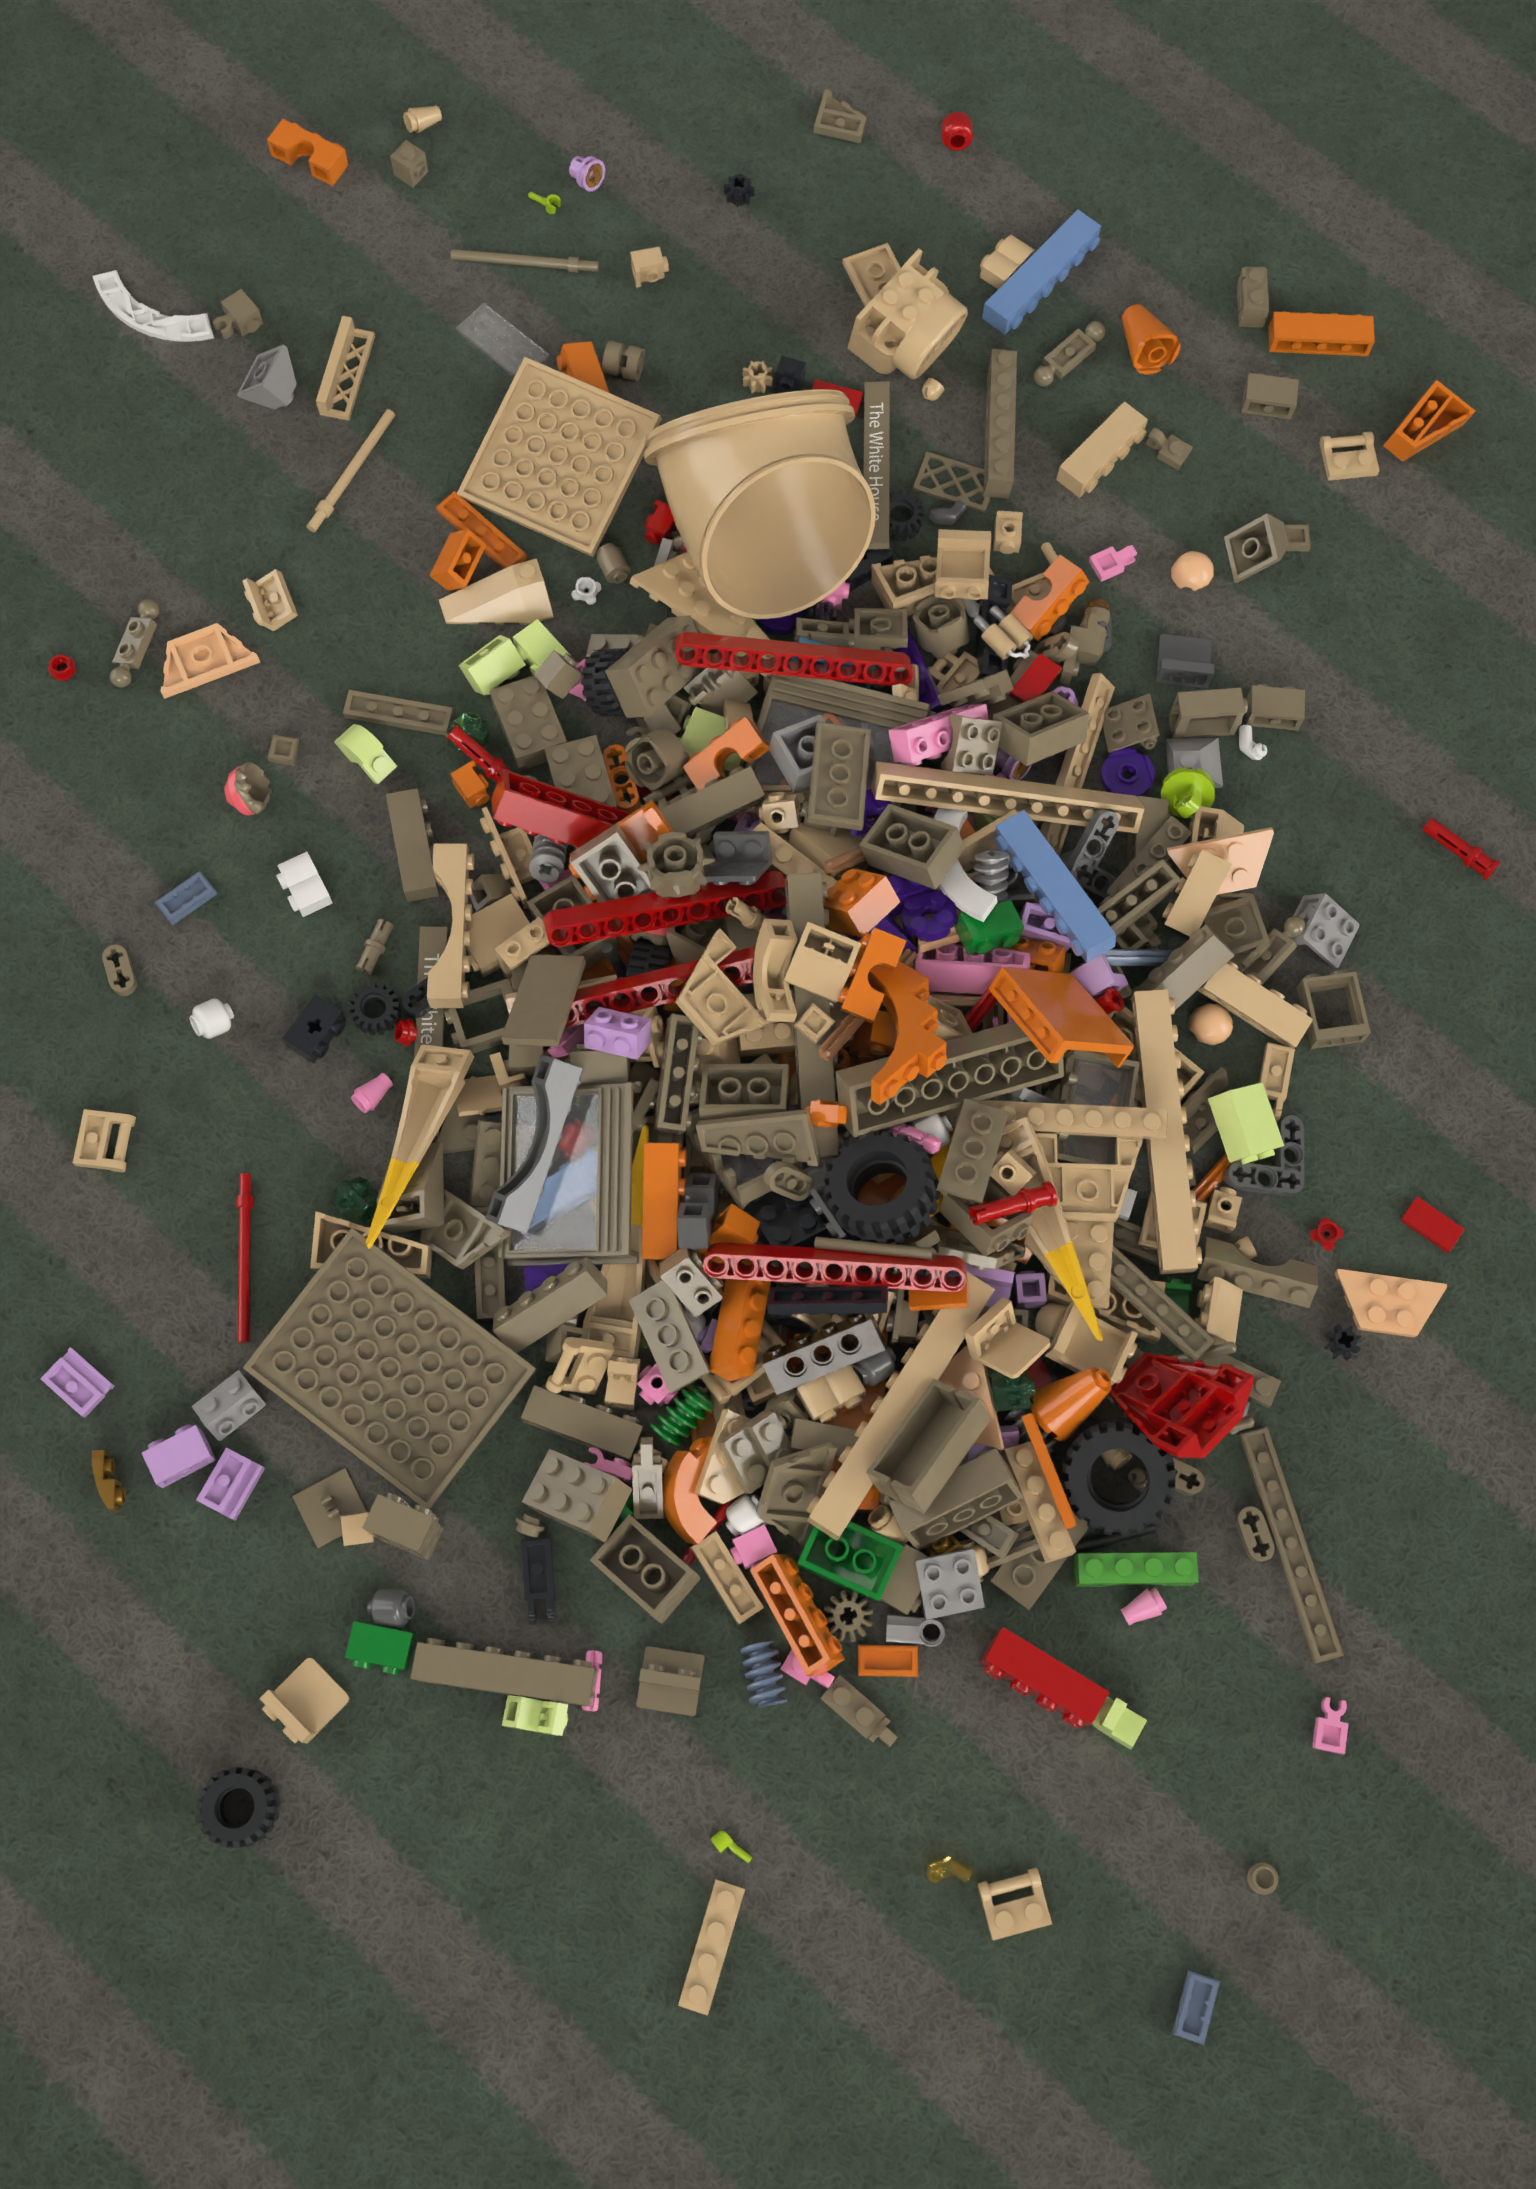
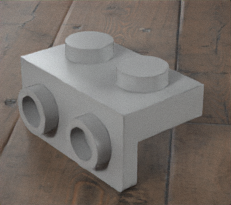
[192,1370,266,1441]

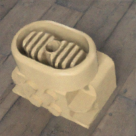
[848,249,968,379]

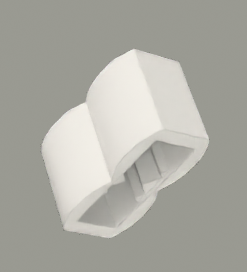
[276,852,332,917]

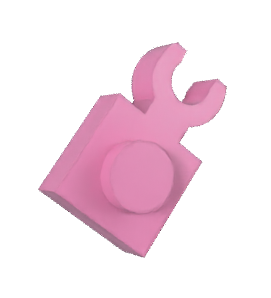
[1312,1697,1349,1754]

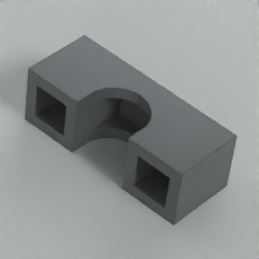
[677,1173,719,1250]

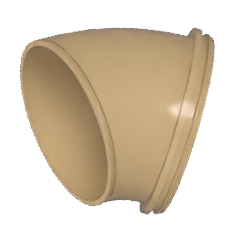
[644,389,876,619]

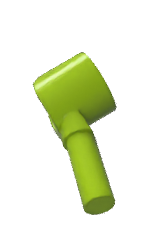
[528,192,561,214]
[711,1831,752,1863]

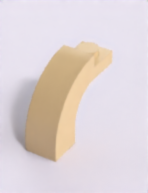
[753,919,798,1022]

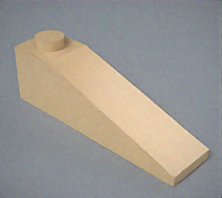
[439,558,554,625]

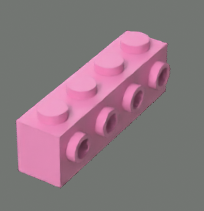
[889,703,989,766]

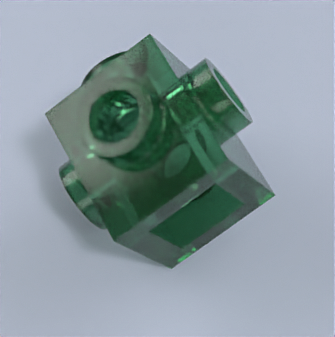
[447,713,489,753]
[331,1176,379,1224]
[991,1369,1035,1411]

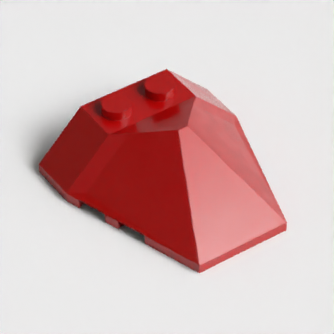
[1108,1353,1254,1458]

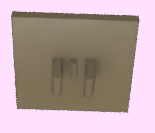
[292,1468,367,1548]

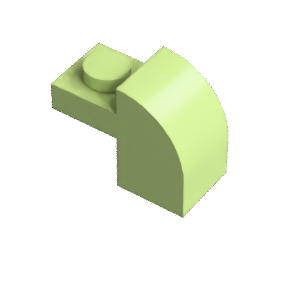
[334,724,397,784]
[502,1695,568,1736]
[1092,1697,1147,1750]

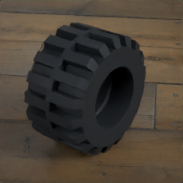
[581,648,630,717]
[623,941,672,1015]
[196,1767,281,1848]

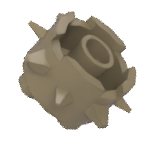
[637,832,714,898]

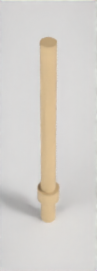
[307,409,395,532]

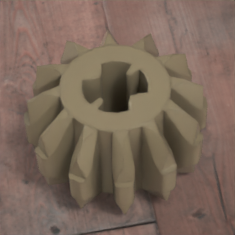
[823,1591,873,1642]

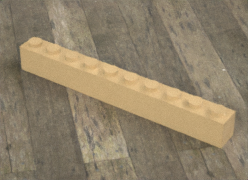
[870,761,1145,834]
[1131,989,1202,1274]
[806,1272,995,1541]

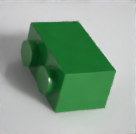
[955,900,1024,955]
[345,1621,416,1675]

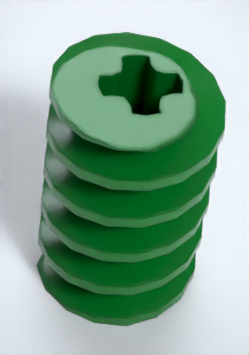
[650,1383,714,1446]

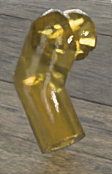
[927,1856,973,1883]

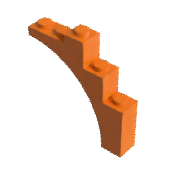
[868,961,947,1105]

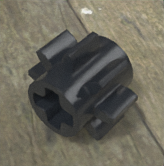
[724,174,754,207]
[806,602,837,621]
[1324,1324,1361,1361]

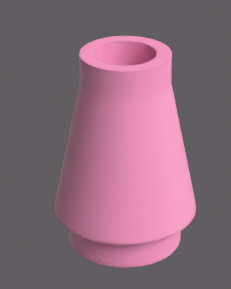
[351,1073,393,1113]
[1120,1587,1167,1625]

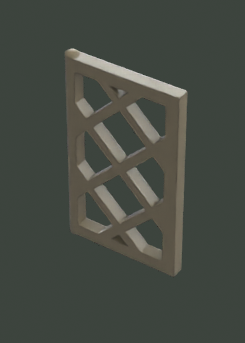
[913,451,991,513]

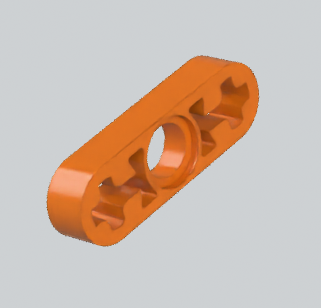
[603,744,641,813]

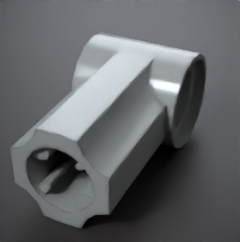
[886,1614,945,1647]

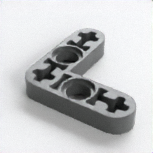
[1066,809,1119,899]
[1223,1115,1304,1196]

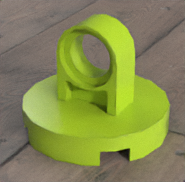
[1161,767,1215,818]

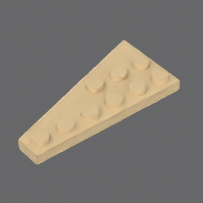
[630,552,773,678]

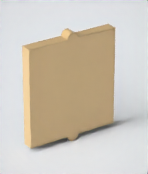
[455,1075,502,1117]

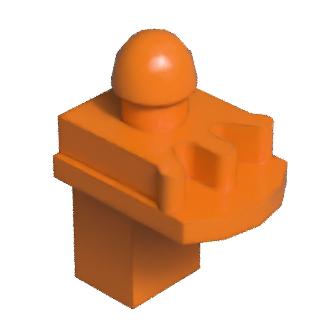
[805,1100,847,1128]

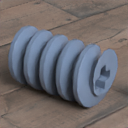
[740,1641,788,1707]

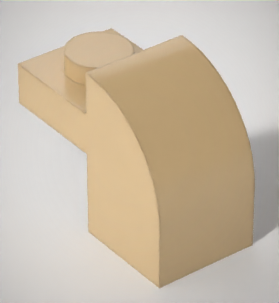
[605,1356,640,1411]

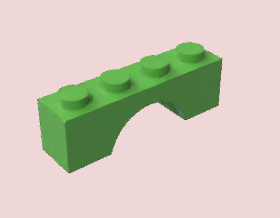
[1073,1552,1199,1587]

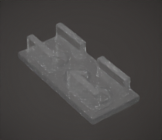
[456,303,550,378]

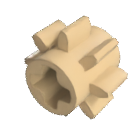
[743,361,773,393]

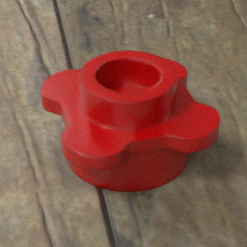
[1309,1218,1344,1251]

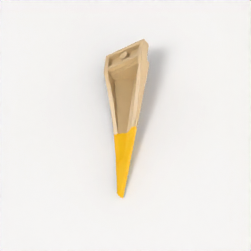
[365,1044,474,1249]
[997,1117,1103,1341]
[583,1125,649,1358]

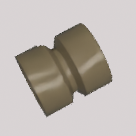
[602,340,645,382]

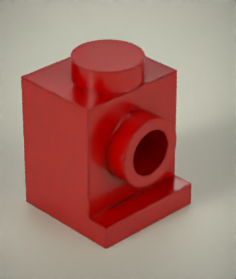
[644,500,676,545]

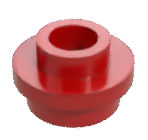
[48,655,76,681]
[394,1019,417,1047]

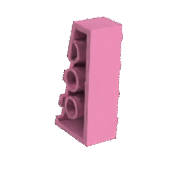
[915,943,1030,995]

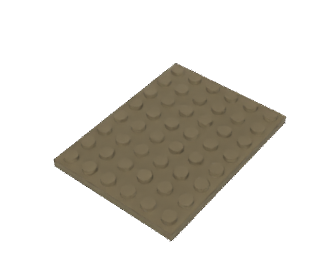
[243,1228,537,1510]

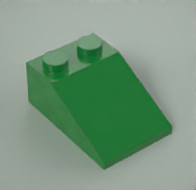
[797,1521,904,1602]

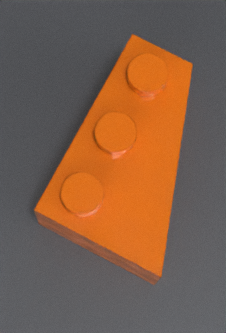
[1383,380,1476,462]

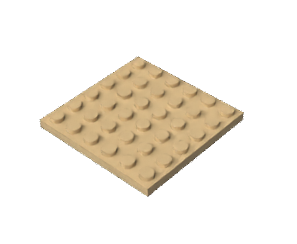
[457,357,662,557]

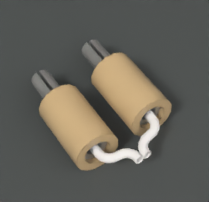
[973,605,1033,660]

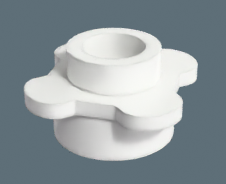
[572,577,601,605]

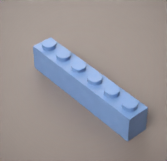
[982,209,1101,335]
[994,810,1116,963]

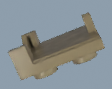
[940,714,1003,776]

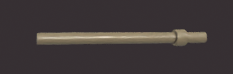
[450,249,599,273]

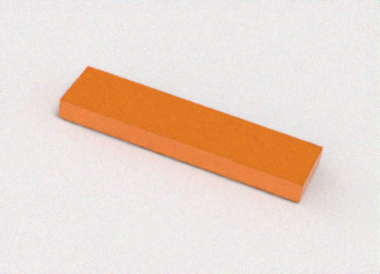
[436,491,527,569]
[1022,1413,1077,1530]

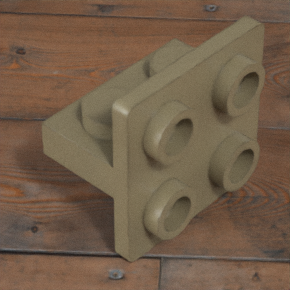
[636,1646,705,1716]

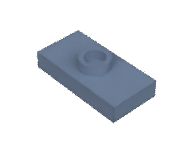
[155,871,217,926]
[1172,1970,1220,2045]

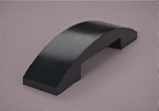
[976,574,1013,676]

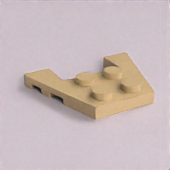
[675,928,777,1046]
[1035,1133,1143,1222]

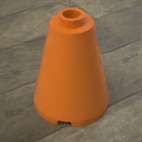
[1122,304,1181,375]
[1029,1367,1111,1441]

